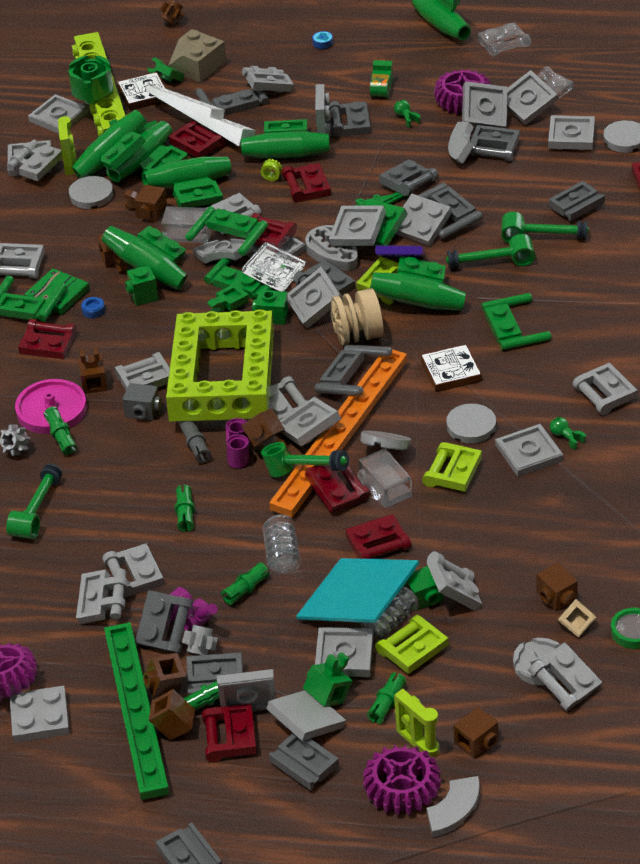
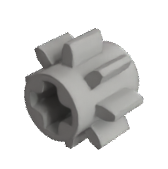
[0,425,31,456]
[182,625,218,655]

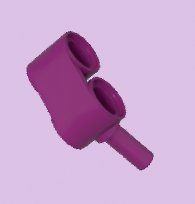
[226,418,250,468]
[169,587,218,632]

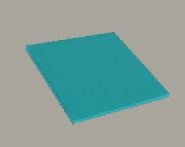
[296,558,420,623]

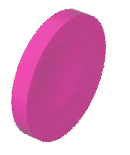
[15,379,87,434]

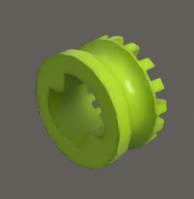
[260,159,282,181]

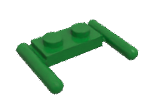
[185,206,268,256]
[203,258,286,299]
[0,276,67,322]
[481,293,552,351]

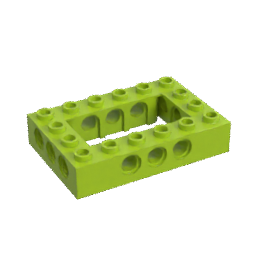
[166,310,274,422]

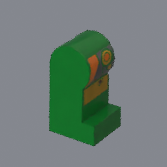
[370,60,393,98]

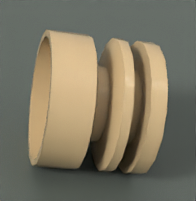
[331,288,384,346]

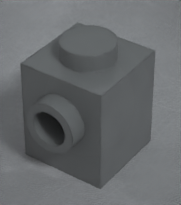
[122,383,162,421]

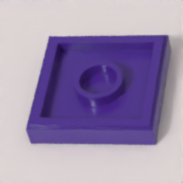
[375,246,425,258]

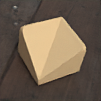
[557,599,596,638]

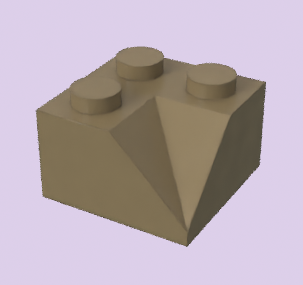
[168,29,226,83]

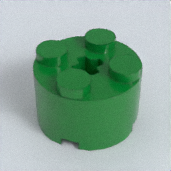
[68,55,114,104]

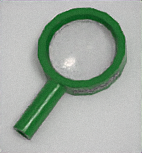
[611,607,640,649]

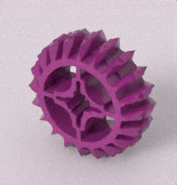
[434,69,491,115]
[0,643,38,701]
[363,743,441,816]

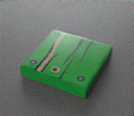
[24,268,90,315]

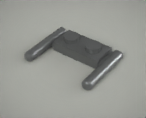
[195,88,269,116]
[404,182,483,239]
[315,345,392,396]

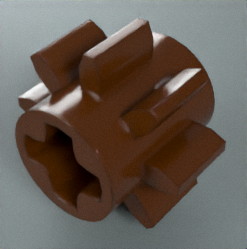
[159,0,185,24]

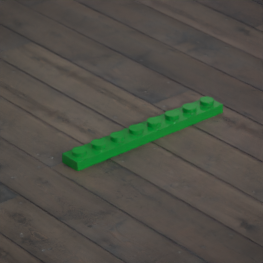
[104,622,169,800]

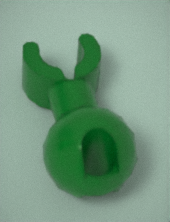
[394,99,421,128]
[549,417,586,450]

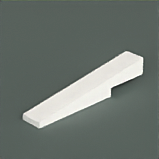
[146,86,256,146]

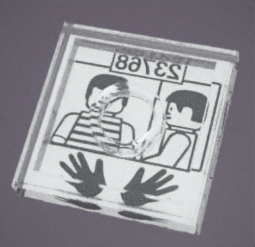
[242,242,305,291]

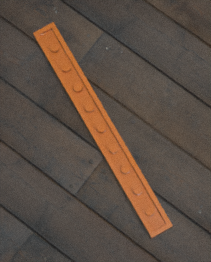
[269,349,407,518]

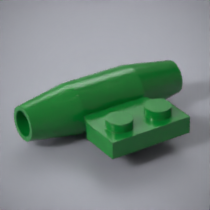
[412,0,471,41]
[72,110,147,178]
[241,119,330,159]
[106,121,188,182]
[142,157,231,210]
[101,226,188,290]
[370,256,466,311]

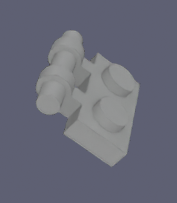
[242,66,294,93]
[7,140,63,181]
[76,569,128,624]

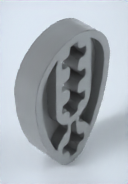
[305,225,358,271]

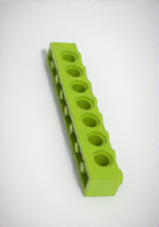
[72,32,125,136]

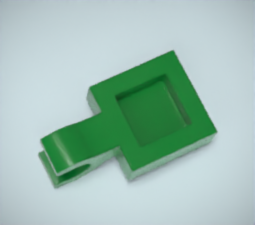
[147,57,185,82]
[207,284,249,312]

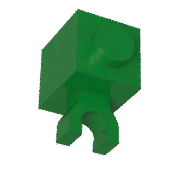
[303,652,353,707]

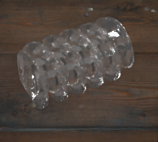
[262,514,301,573]
[360,586,419,641]

